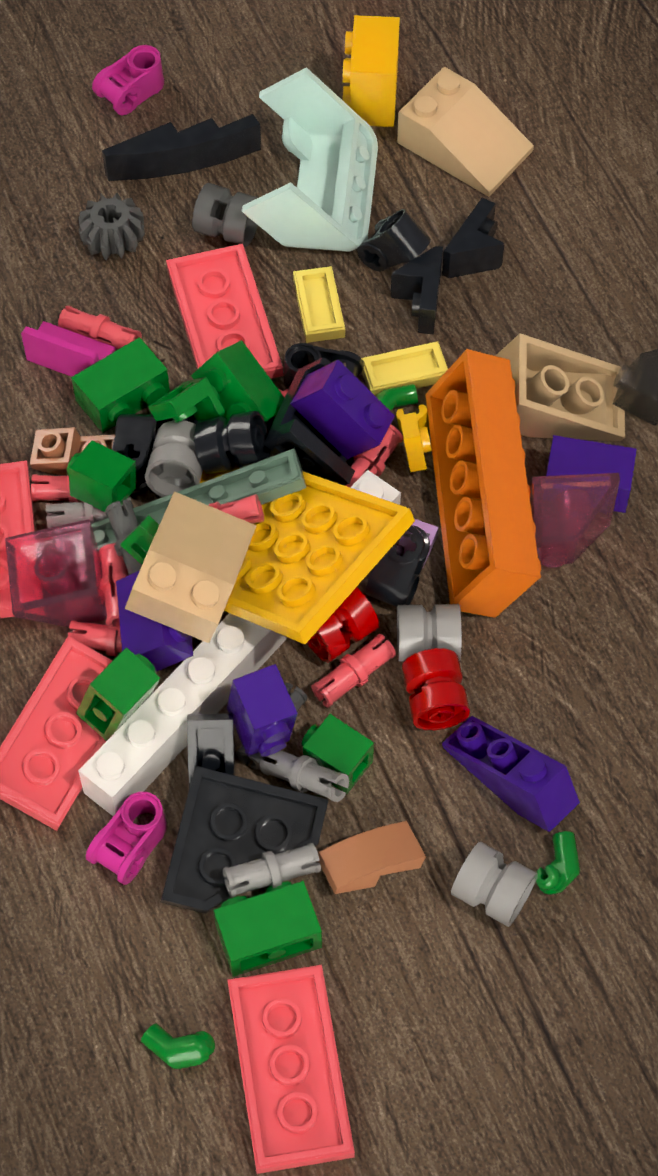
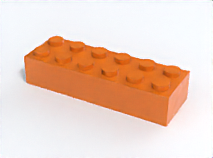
[425,349,541,618]

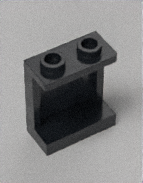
[263,358,355,486]

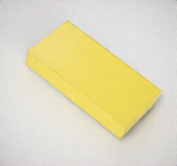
[293,266,345,343]
[361,341,448,396]

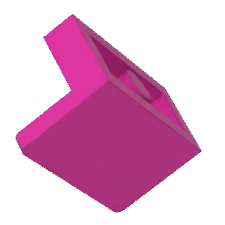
[21,321,116,377]

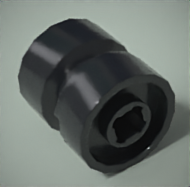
[194,411,270,474]

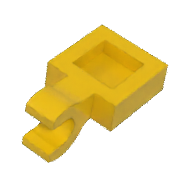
[396,404,432,473]

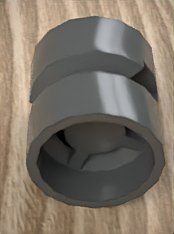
[192,183,259,247]

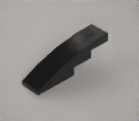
[102,114,261,181]

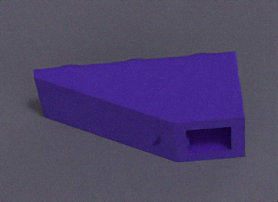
[442,716,580,832]

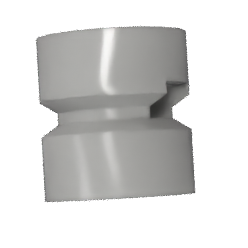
[145,420,203,497]
[397,604,462,662]
[451,841,538,927]

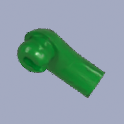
[376,384,418,410]
[536,831,580,895]
[141,1023,215,1069]

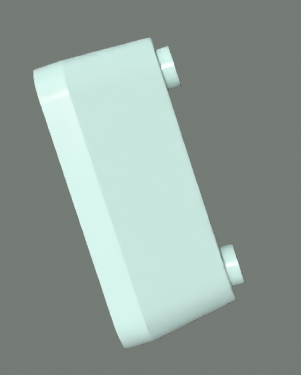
[242,67,378,252]

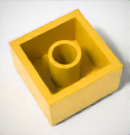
[343,15,400,127]

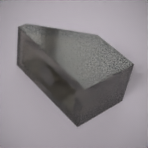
[613,349,658,426]

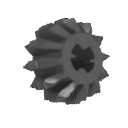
[78,192,145,260]

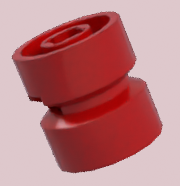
[307,587,379,663]
[402,648,470,730]

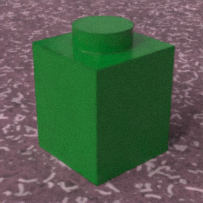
[66,440,136,512]
[301,714,374,794]

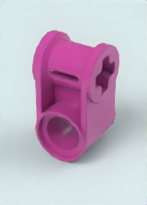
[92,45,164,116]
[86,792,167,885]

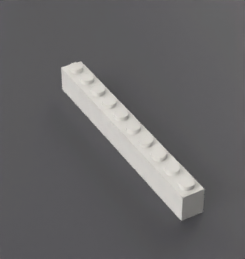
[78,470,401,816]

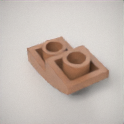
[29,427,115,476]
[318,821,426,894]

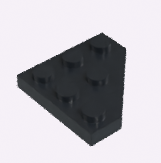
[160,766,329,914]

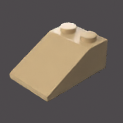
[397,67,534,197]
[495,333,625,441]
[125,491,256,643]

